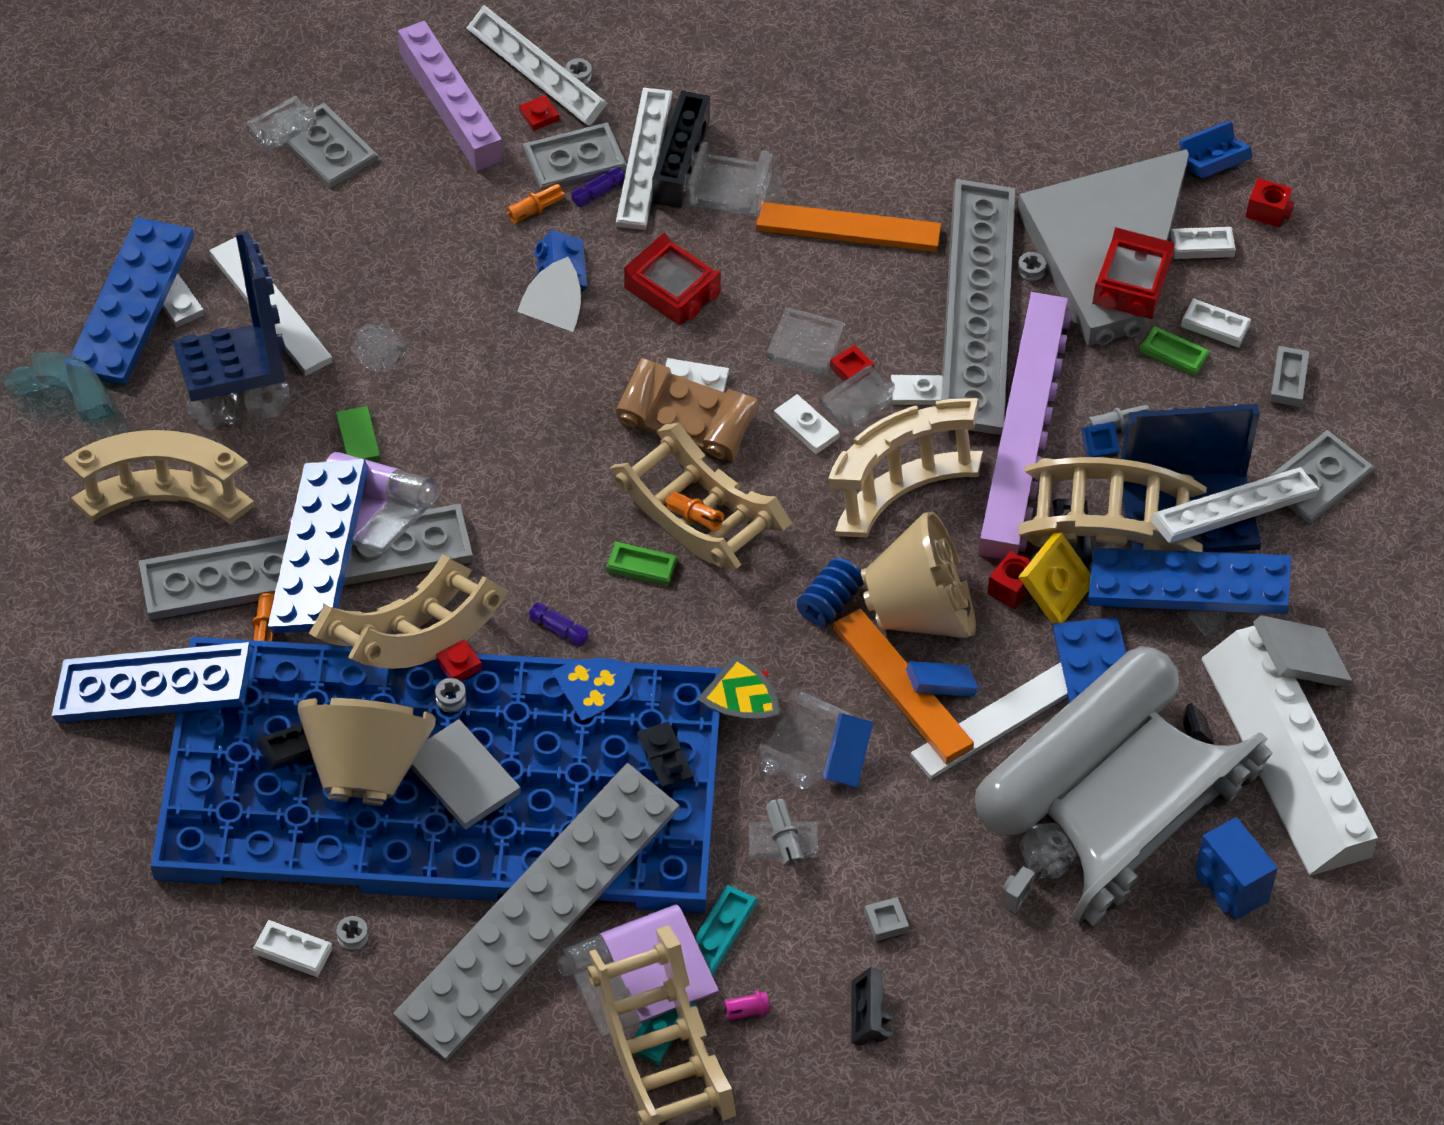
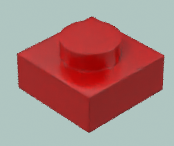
[519,95,559,131]
[830,344,874,386]
[436,639,482,681]

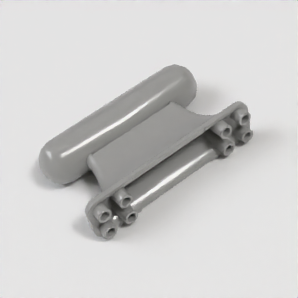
[975,646,1273,927]

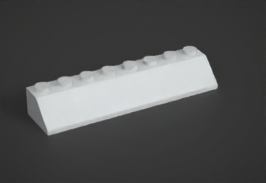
[1202,626,1378,876]

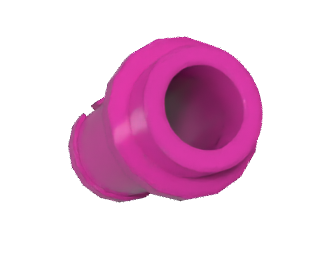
[724,990,770,1022]

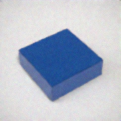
[1081,421,1120,457]

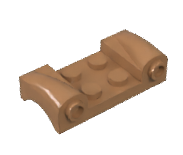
[616,358,759,462]

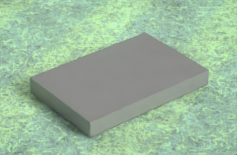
[276,103,378,188]
[522,122,627,191]
[1268,430,1375,524]
[1253,615,1352,687]
[410,719,521,830]

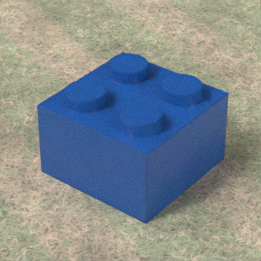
[1195,817,1278,920]

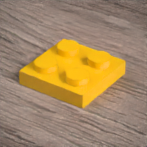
[1019,532,1091,624]

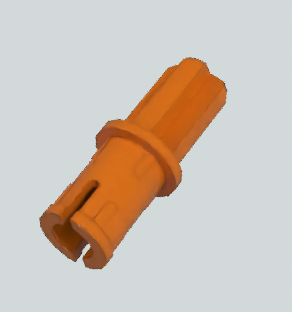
[505,184,565,225]
[665,492,724,531]
[252,593,275,642]

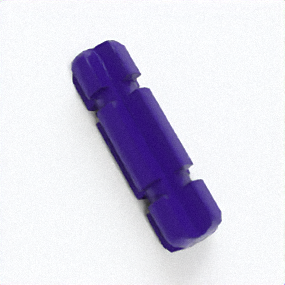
[571,167,625,207]
[529,602,589,646]

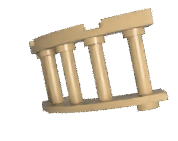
[828,398,983,538]
[610,422,792,569]
[63,430,255,524]
[1018,457,1207,552]
[309,554,509,669]
[587,925,736,1125]

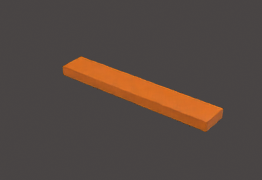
[756,202,941,252]
[833,608,974,764]

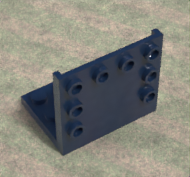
[173,231,286,402]
[1121,404,1261,552]

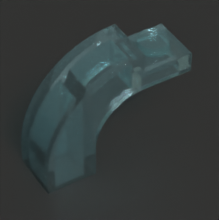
[2,352,115,423]

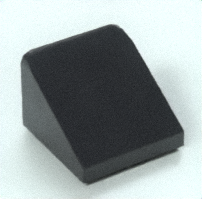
[1183,703,1214,744]

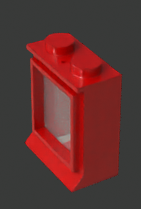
[1092,227,1175,319]
[624,232,721,325]

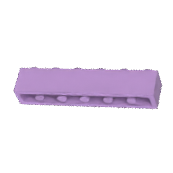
[398,21,503,171]

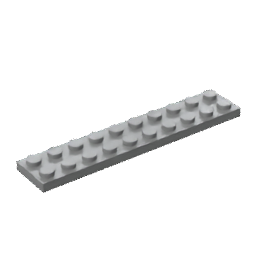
[941,179,1015,435]
[139,504,473,621]
[393,763,679,1061]

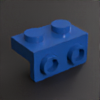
[1179,121,1252,178]
[534,230,587,292]

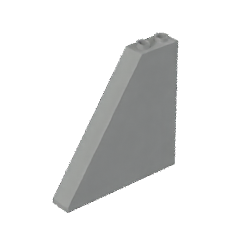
[1017,149,1189,346]

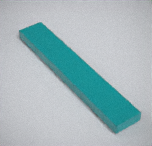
[633,885,758,1066]

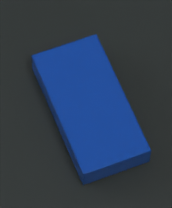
[905,661,979,697]
[823,713,874,787]

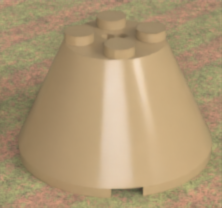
[861,511,976,638]
[298,698,436,806]

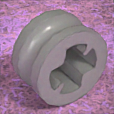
[565,58,592,85]
[1018,252,1046,281]
[435,678,466,713]
[336,916,369,950]

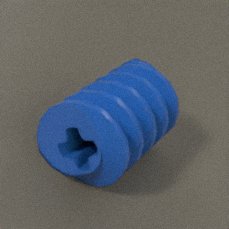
[796,558,864,628]

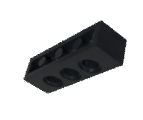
[652,91,710,208]

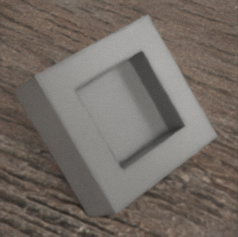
[1002,866,1035,913]
[864,897,909,942]

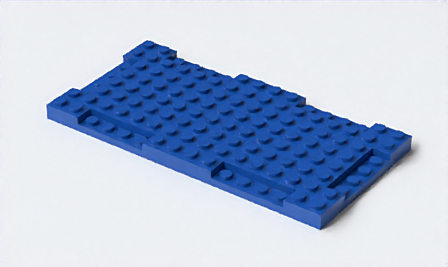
[151,637,723,914]

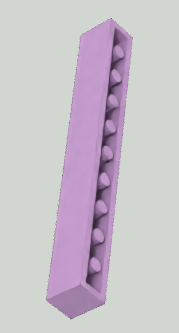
[978,292,1072,560]

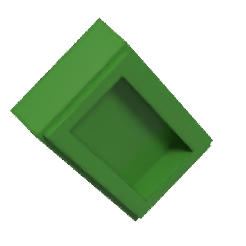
[1140,326,1210,377]
[336,406,380,462]
[606,541,678,586]

